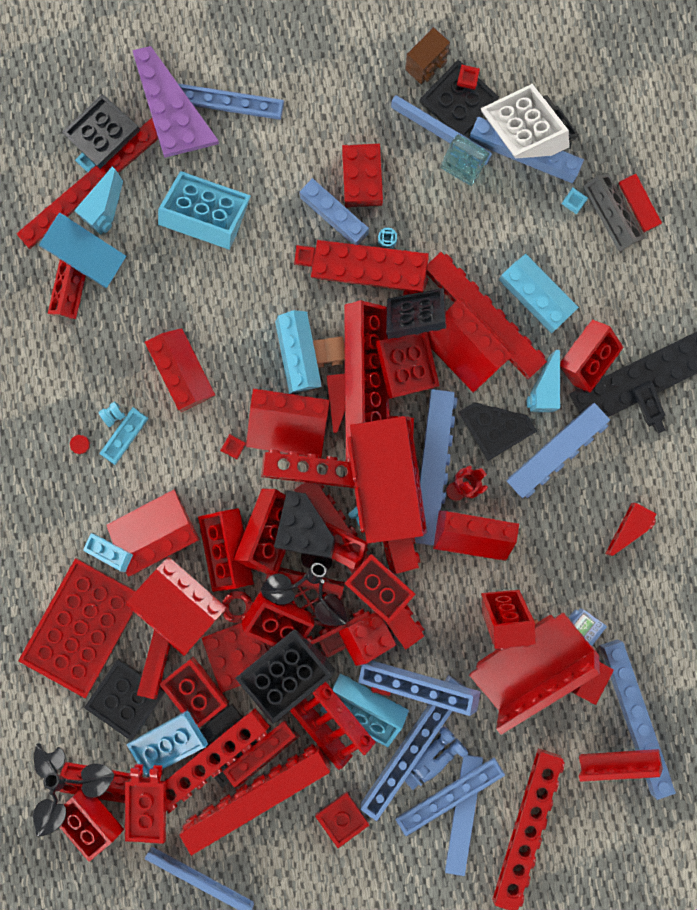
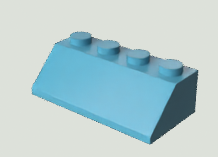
[499,254,579,334]
[275,310,322,395]
[320,673,409,747]

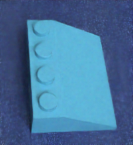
[158,171,251,250]

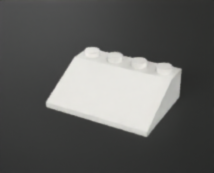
[481,84,569,159]

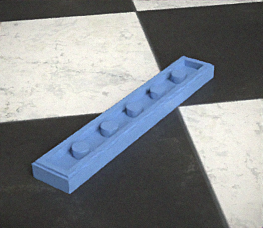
[178,84,284,120]
[391,95,492,165]
[445,755,483,876]
[395,757,505,836]
[145,847,254,910]

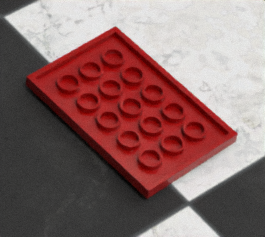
[18,558,136,699]

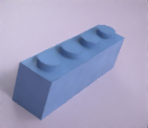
[300,178,369,245]

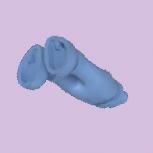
[405,726,469,790]

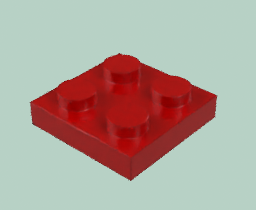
[315,791,370,848]

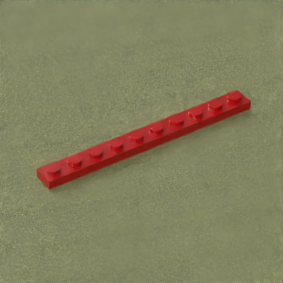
[16,118,158,249]

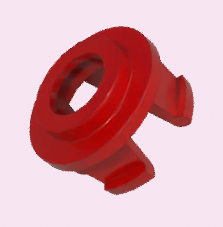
[455,465,488,499]
[222,591,253,623]

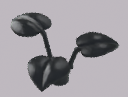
[260,553,347,626]
[33,743,114,837]

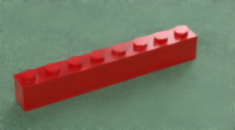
[426,252,547,380]

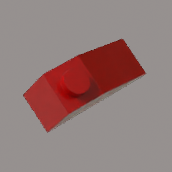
[327,373,345,434]
[605,503,657,556]

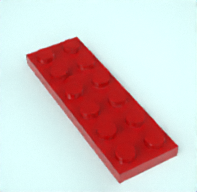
[311,240,429,293]

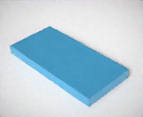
[39,212,126,288]
[127,710,208,777]

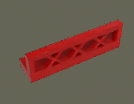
[47,259,86,319]
[325,521,368,570]
[137,630,171,700]
[223,721,300,788]
[579,749,663,782]
[60,762,131,803]

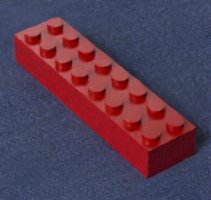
[344,300,389,459]
[179,744,331,856]

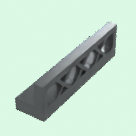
[583,173,644,252]

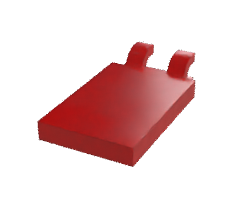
[125,764,166,844]

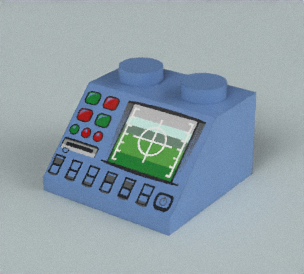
[569,608,607,646]

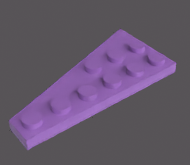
[132,46,219,158]

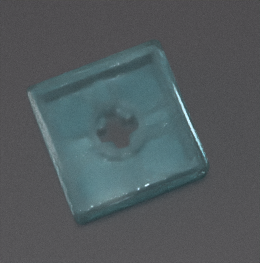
[440,134,490,186]

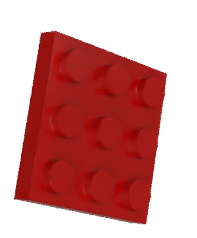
[376,332,440,399]
[201,622,268,693]

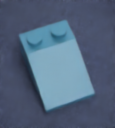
[74,167,123,235]
[527,350,560,412]

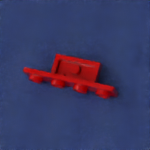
[306,609,370,658]

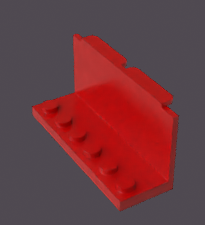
[347,416,427,543]
[469,612,600,735]

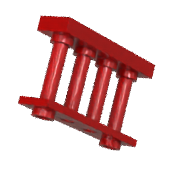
[290,681,376,770]

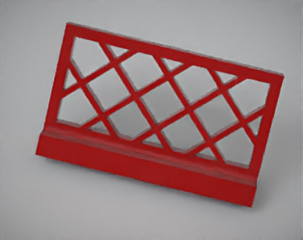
[266,567,344,628]

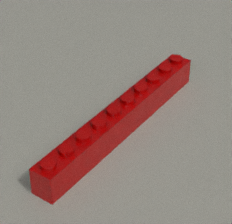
[294,483,425,650]

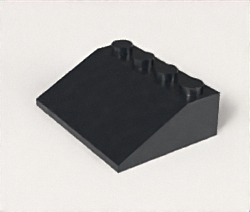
[235,629,336,724]

